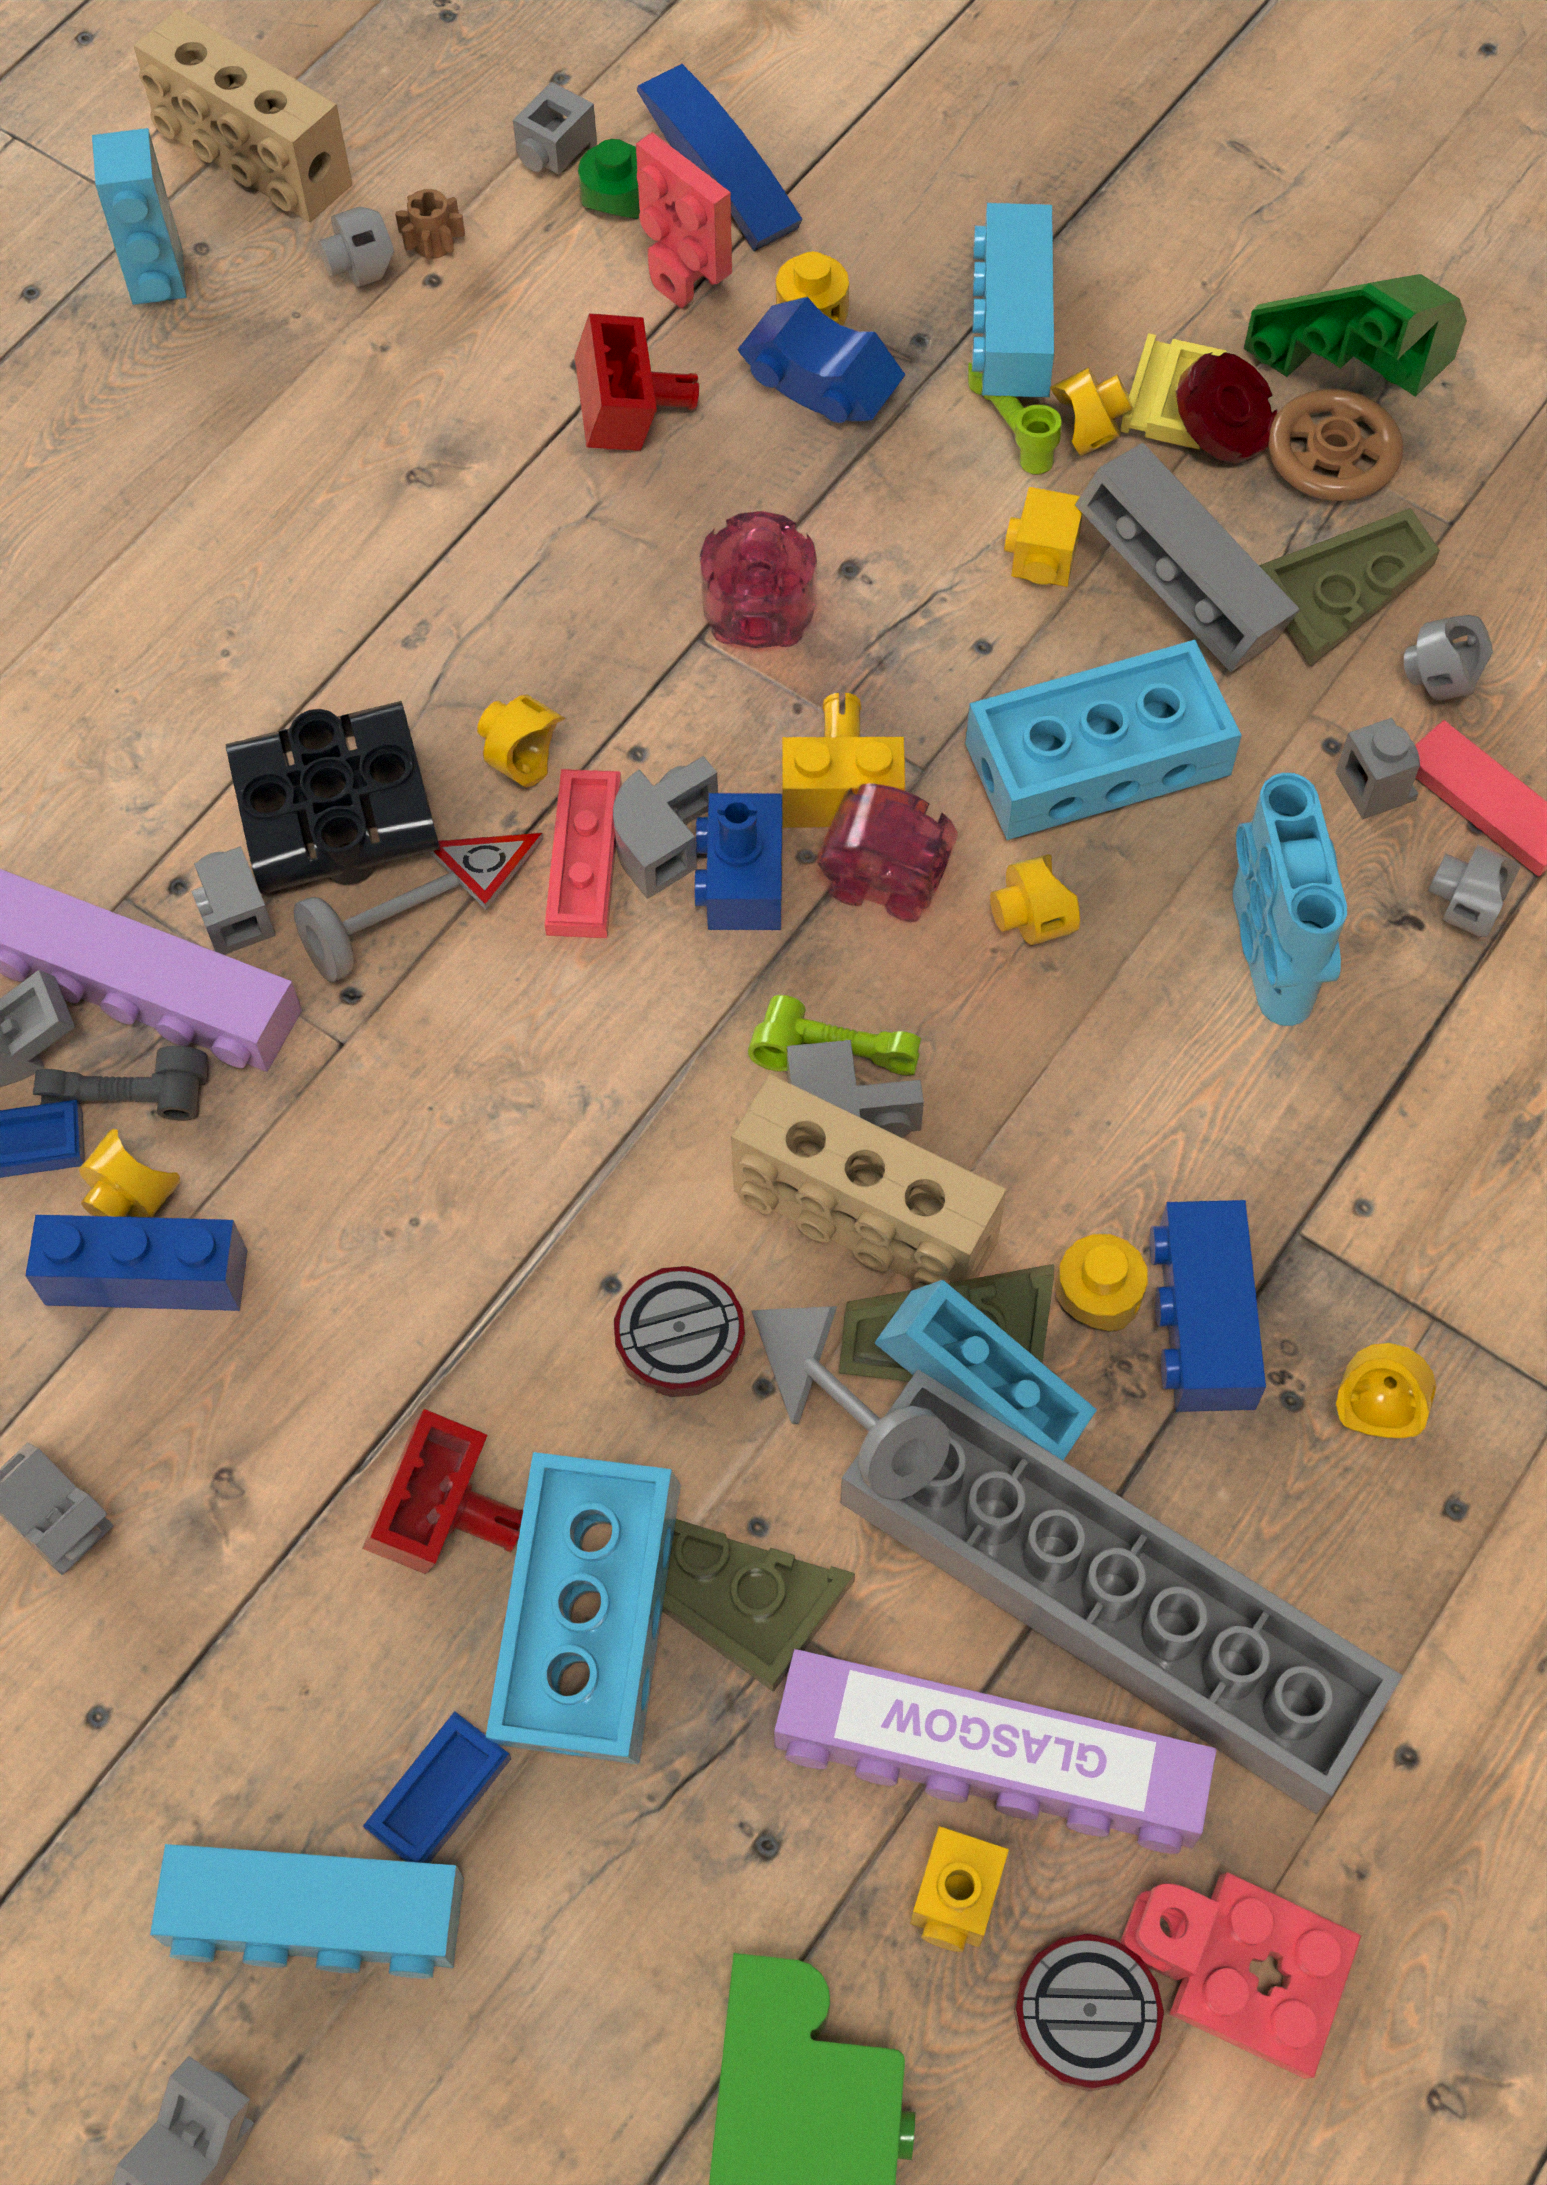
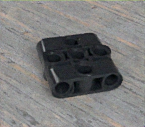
[226,701,440,894]

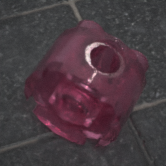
[699,511,817,649]
[817,783,958,922]

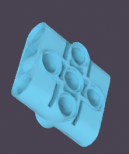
[1232,773,1347,1026]

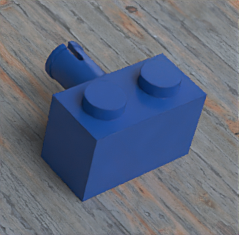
[695,793,782,930]

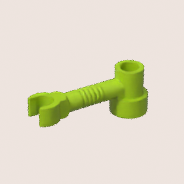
[968,362,1061,474]
[748,995,922,1076]

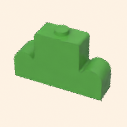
[709,1953,916,2185]

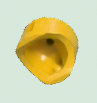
[775,251,849,326]
[1049,367,1133,457]
[477,694,566,788]
[990,854,1080,945]
[79,1128,181,1218]
[1055,1234,1148,1332]
[1336,1343,1437,1438]

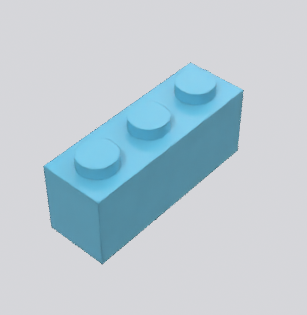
[92,128,187,305]
[875,1280,1097,1460]

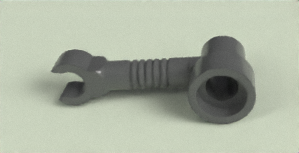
[33,1046,208,1121]

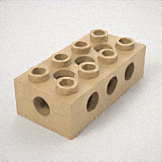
[133,9,353,222]
[731,1074,1007,1289]

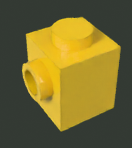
[1004,487,1083,587]
[910,1826,1009,1952]

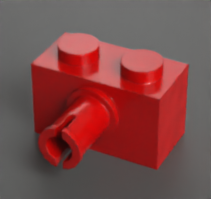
[574,313,699,451]
[362,1409,523,1574]

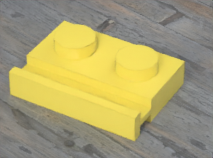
[1120,333,1227,450]

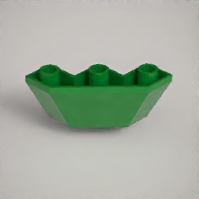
[1244,274,1467,397]

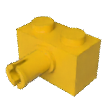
[782,693,905,828]

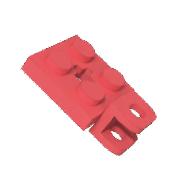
[636,132,732,308]
[1121,1872,1361,2079]

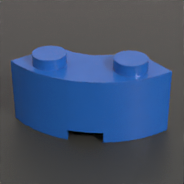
[737,297,905,423]

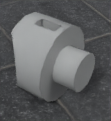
[318,207,394,287]
[1404,615,1493,700]
[1428,845,1521,937]

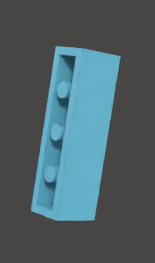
[972,203,1054,397]
[150,1844,464,1979]

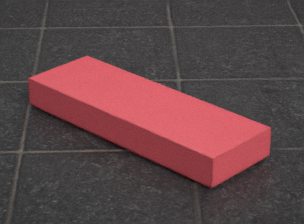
[1415,720,1547,877]
[545,769,622,938]

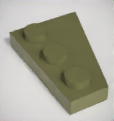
[1259,508,1440,666]
[839,1264,1054,1382]
[662,1519,855,1692]

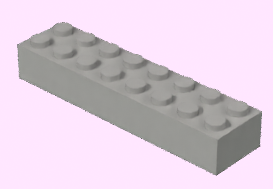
[840,1369,1403,1814]

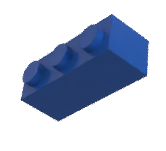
[1149,1200,1266,1412]
[25,1214,248,1311]

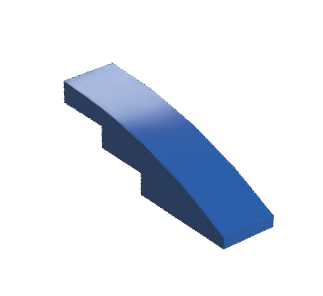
[637,64,803,251]

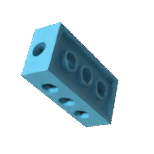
[965,640,1242,840]
[485,1452,681,1765]

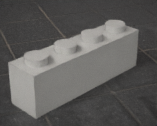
[1075,443,1300,672]

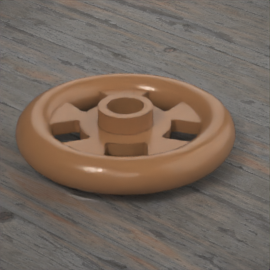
[1268,389,1403,501]

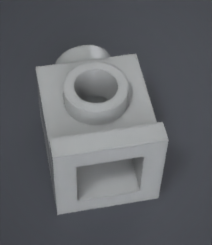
[513,82,597,174]
[1335,717,1420,819]
[191,846,276,955]

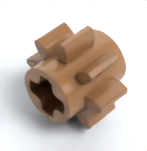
[395,189,465,259]

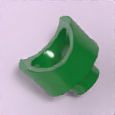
[578,139,640,219]

